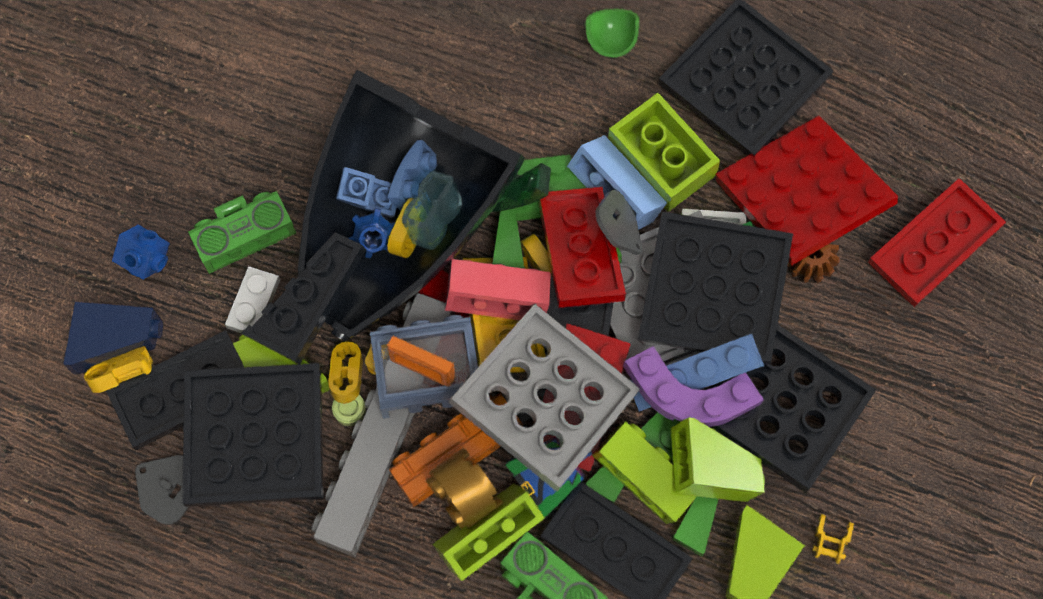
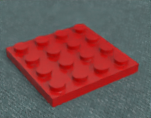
[716,116,898,266]

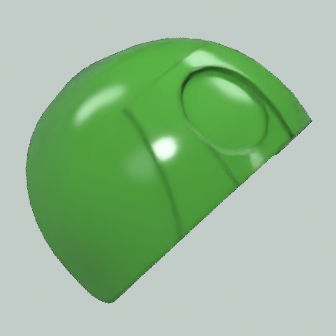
[586,9,639,58]

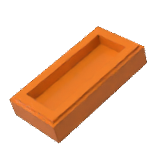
[387,336,456,387]

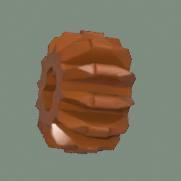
[787,244,840,283]

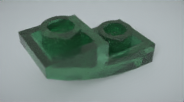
[492,163,551,212]

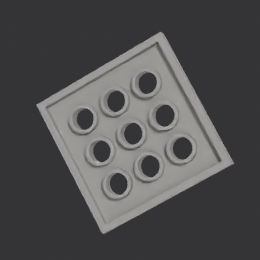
[449,304,640,492]

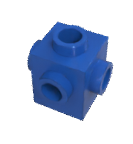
[112,225,170,280]

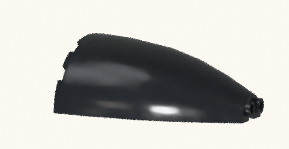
[298,70,525,342]

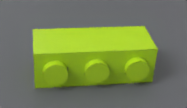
[592,422,697,524]
[432,483,544,581]

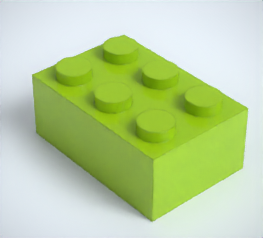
[608,93,720,212]

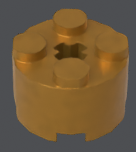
[426,448,503,529]

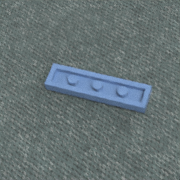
[630,334,764,412]

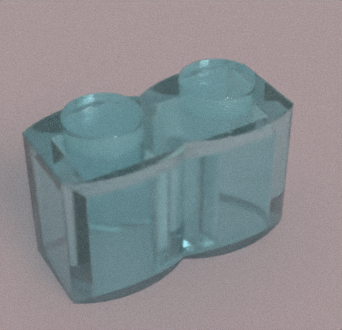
[402,171,462,250]

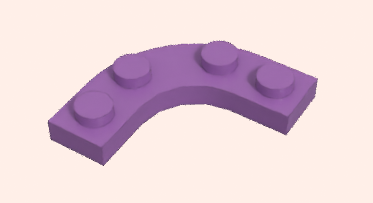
[623,346,764,427]

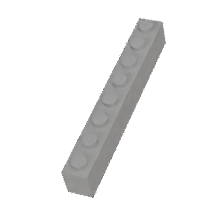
[312,293,455,557]

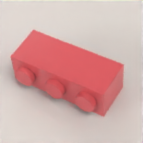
[445,259,551,320]

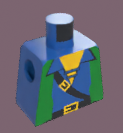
[506,437,593,517]

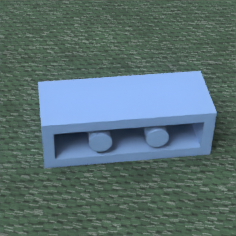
[567,135,667,230]

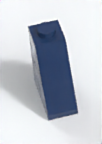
[63,302,163,374]

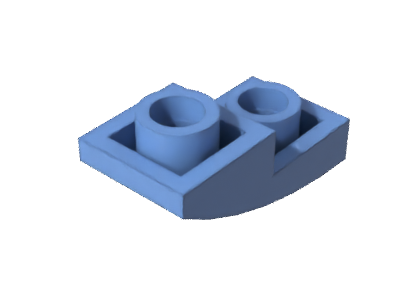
[387,140,437,211]
[336,167,397,217]

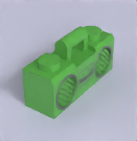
[188,191,296,274]
[500,531,608,599]

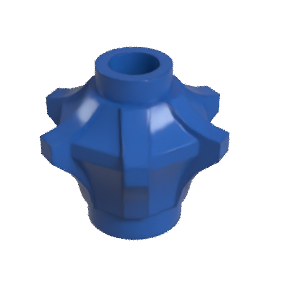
[348,208,396,258]

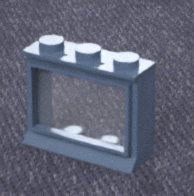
[370,315,478,419]

